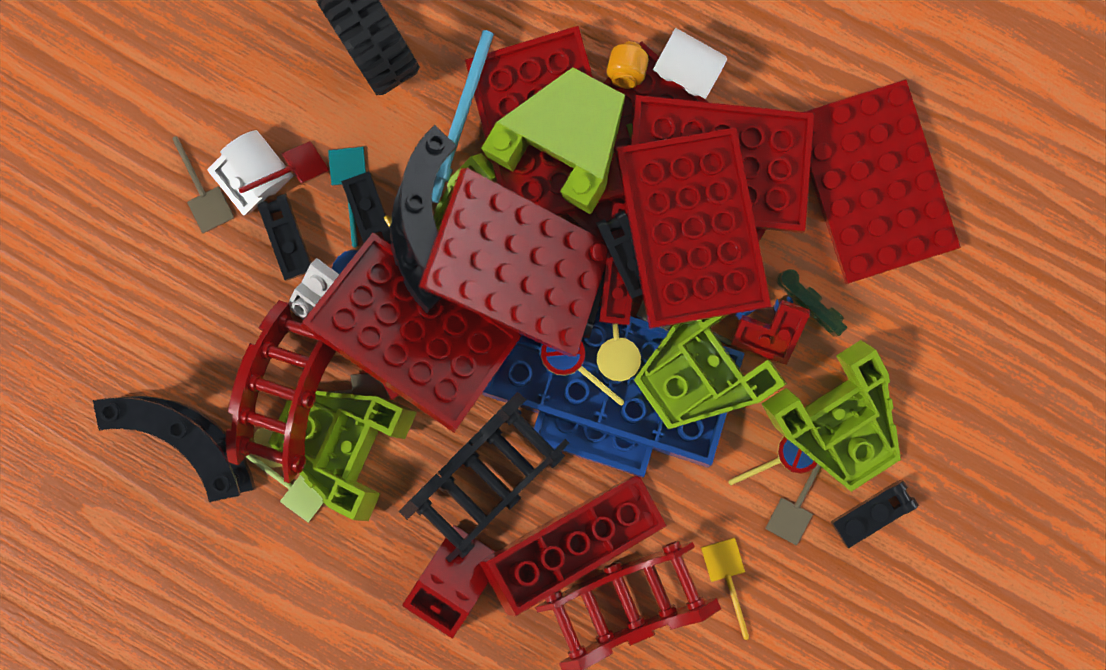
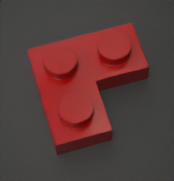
[731,300,810,365]

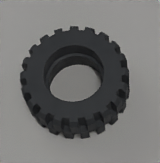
[316,0,420,95]

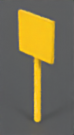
[701,538,749,640]

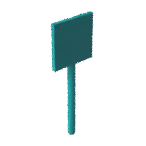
[328,147,366,248]

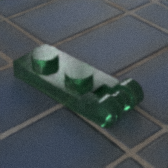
[776,269,847,337]

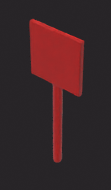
[239,141,329,193]

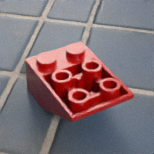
[402,525,496,639]

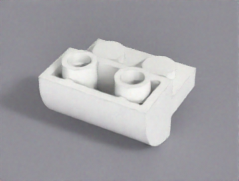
[653,28,728,99]
[207,130,294,216]
[288,258,339,320]

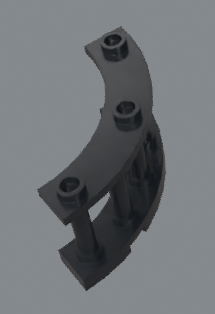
[390,125,457,313]
[399,392,569,562]
[92,396,256,502]

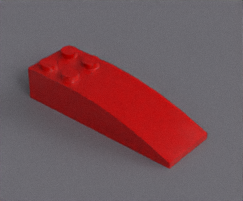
[479,475,666,616]

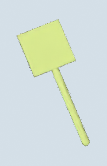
[246,454,324,523]

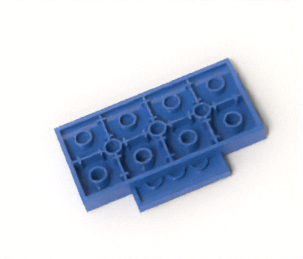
[482,306,745,478]

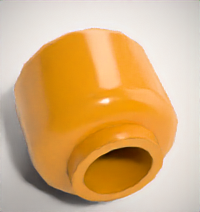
[607,41,649,89]

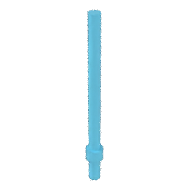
[432,30,494,203]

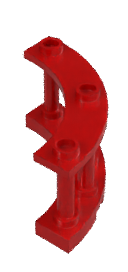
[226,300,336,483]
[535,541,721,670]

